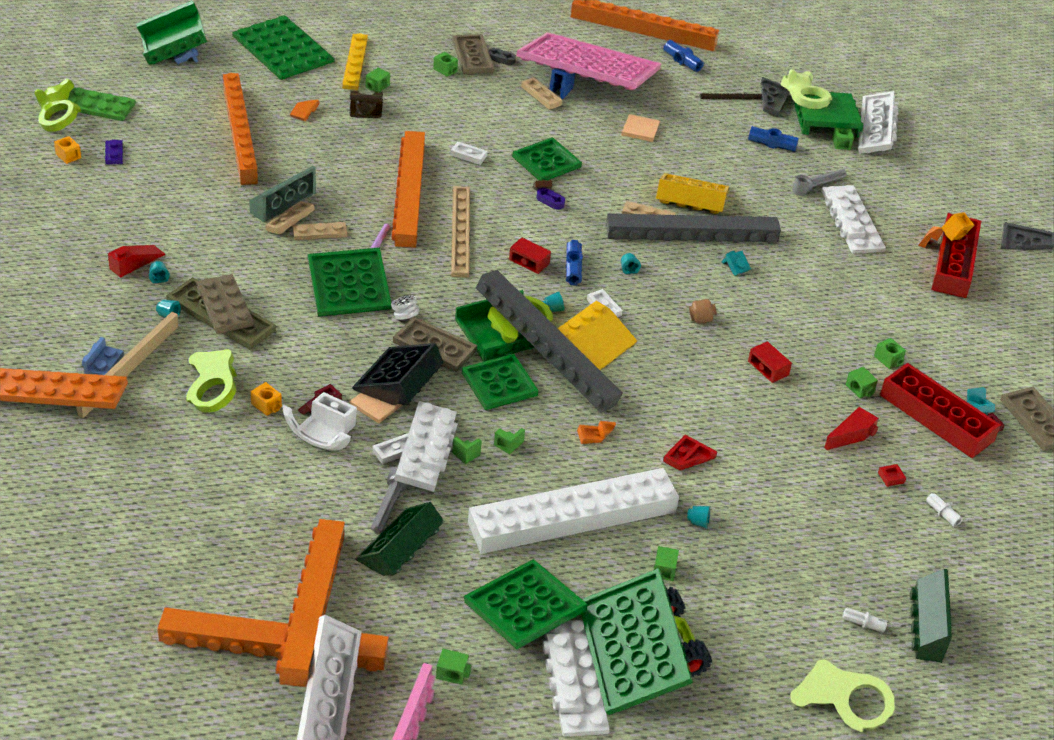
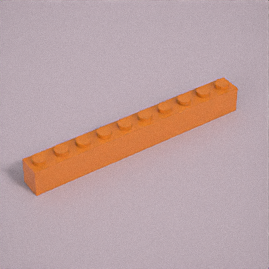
[571,0,719,51]
[223,73,258,185]
[392,131,425,248]
[276,519,345,687]
[157,607,388,672]

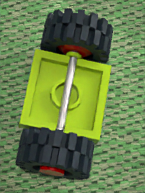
[666,587,712,677]

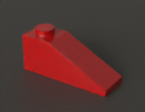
[107,245,165,278]
[824,407,879,450]

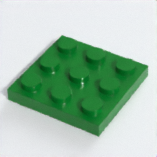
[512,137,582,180]
[462,354,539,411]

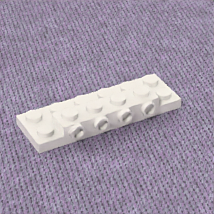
[858,91,898,154]
[822,185,886,254]
[394,401,458,492]
[297,615,362,740]
[542,620,610,737]

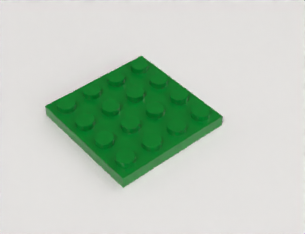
[307,247,392,317]
[464,559,587,650]

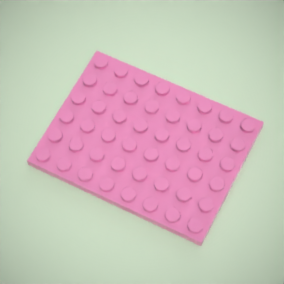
[516,32,661,90]

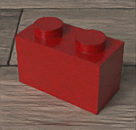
[509,237,551,274]
[748,341,792,383]

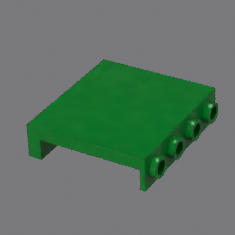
[136,0,208,65]
[794,92,864,138]
[455,290,535,362]

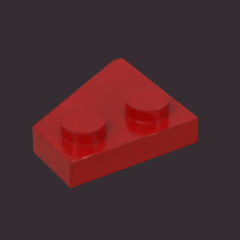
[663,434,717,471]

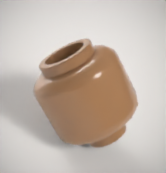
[689,299,717,324]

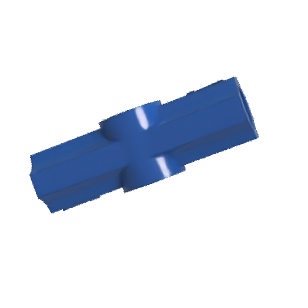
[663,40,704,72]
[748,126,799,152]
[565,240,583,286]

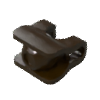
[349,90,383,119]

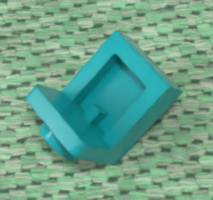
[721,250,751,276]
[967,387,995,415]

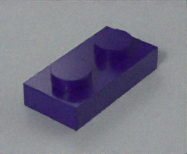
[105,139,123,165]

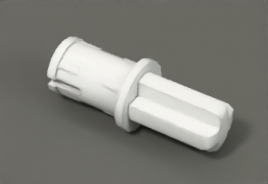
[926,493,963,527]
[843,608,888,634]

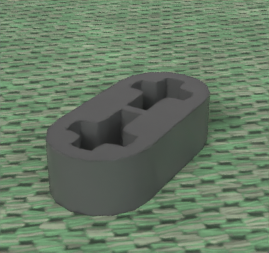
[489,48,516,65]

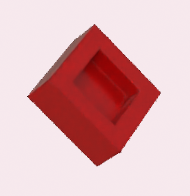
[878,464,906,487]

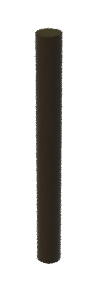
[700,93,762,100]

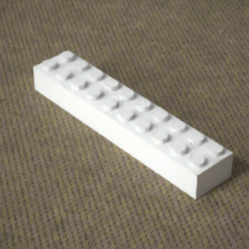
[468,468,679,554]

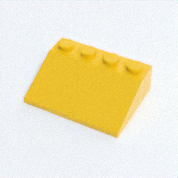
[656,173,729,214]
[557,300,637,370]

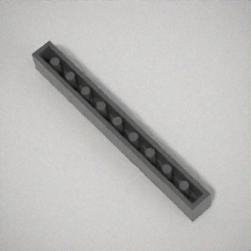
[606,213,781,243]
[476,270,623,413]

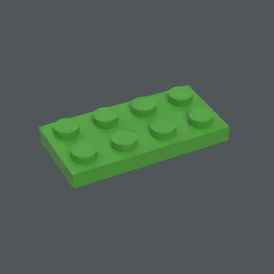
[64,87,136,121]

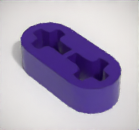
[536,188,565,210]

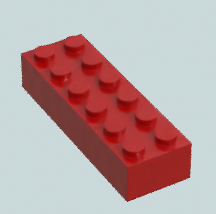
[931,213,982,298]
[880,363,1001,459]

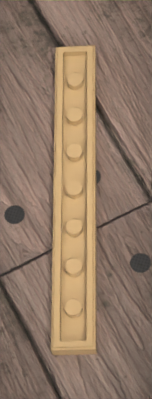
[451,186,470,278]
[76,312,178,418]

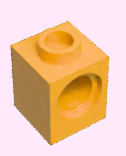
[54,136,81,164]
[941,212,974,241]
[250,382,282,416]

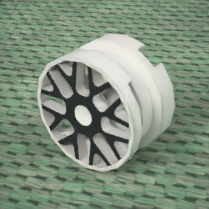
[391,295,420,320]

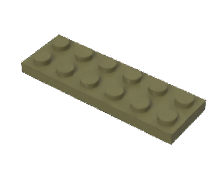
[166,277,276,350]

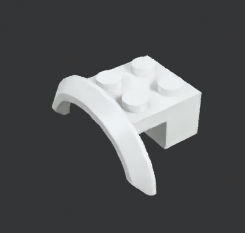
[282,392,357,451]

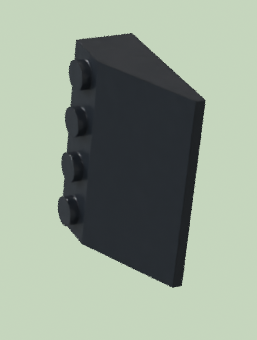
[352,343,444,405]

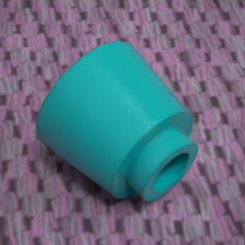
[620,253,641,274]
[149,261,170,284]
[542,291,565,313]
[156,300,181,318]
[687,506,711,529]

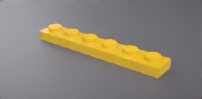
[342,33,368,90]

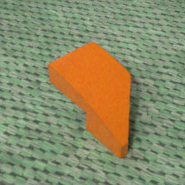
[290,99,320,121]
[918,226,944,248]
[577,421,616,444]

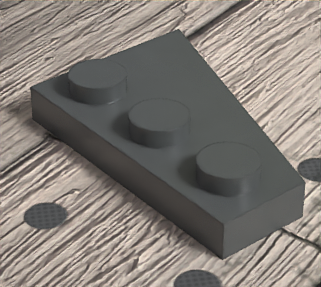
[761,77,789,117]
[1000,222,1054,250]

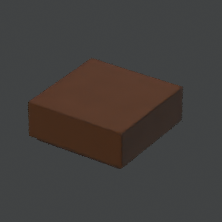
[533,180,552,189]

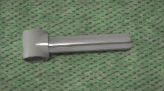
[792,169,847,196]
[371,466,408,533]

